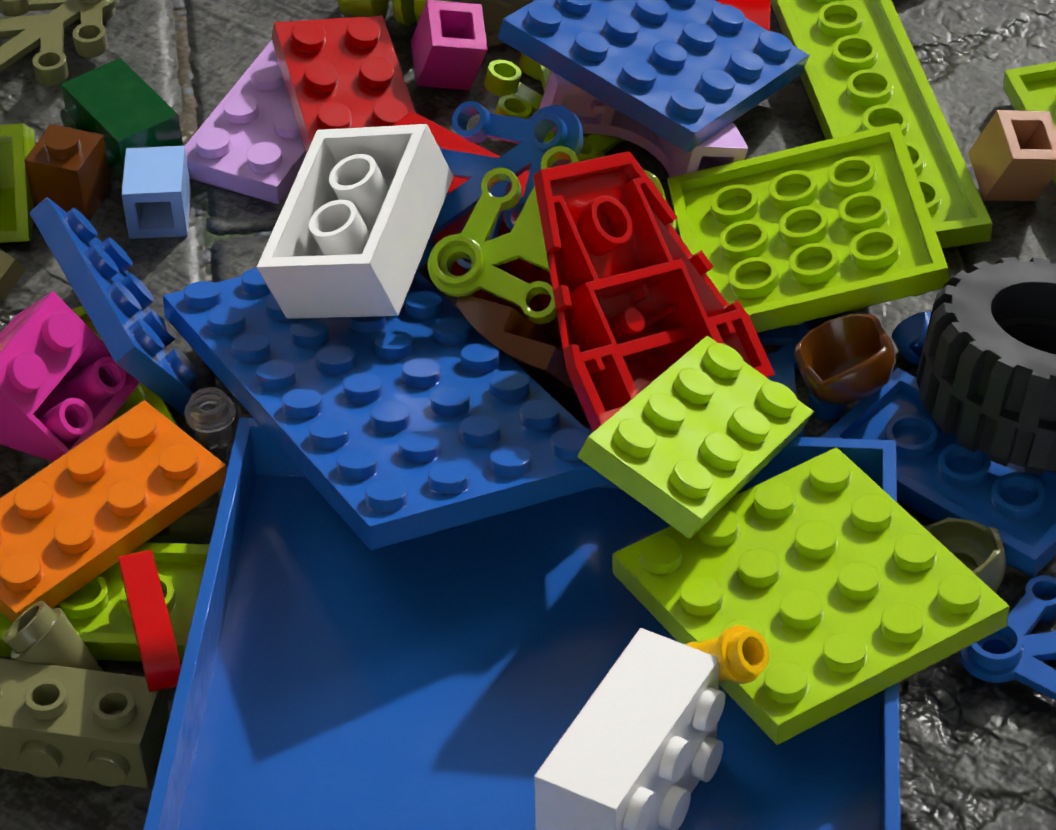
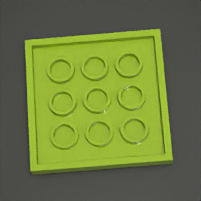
[667,122,950,333]
[612,447,1009,745]

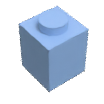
[121,146,191,239]

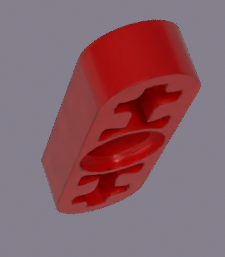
[118,549,181,693]

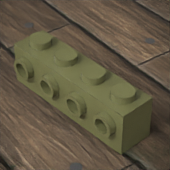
[0,658,170,789]

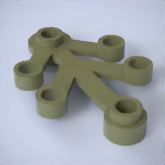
[0,0,119,86]

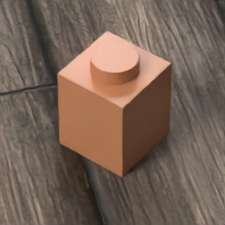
[968,110,1056,201]

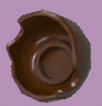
[794,314,896,404]

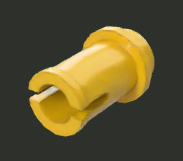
[684,625,769,684]

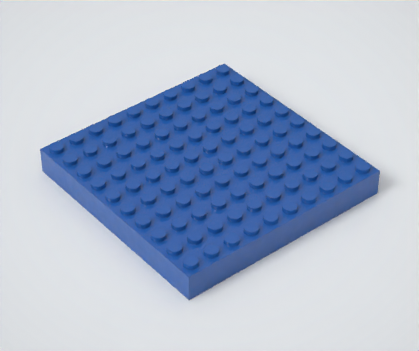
[143,417,901,830]

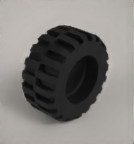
[916,257,1056,475]

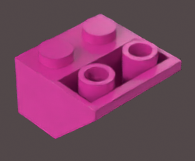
[0,291,140,462]

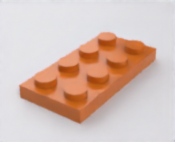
[0,400,227,623]

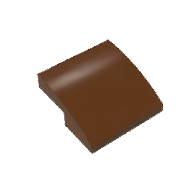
[456,295,578,400]

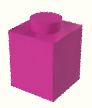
[411,0,488,90]

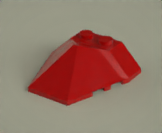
[533,151,775,433]

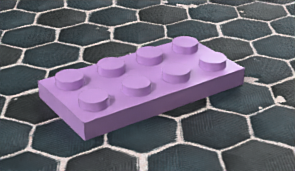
[185,40,306,204]

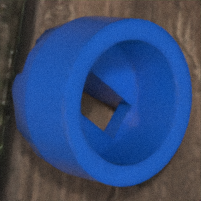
[891,311,931,366]

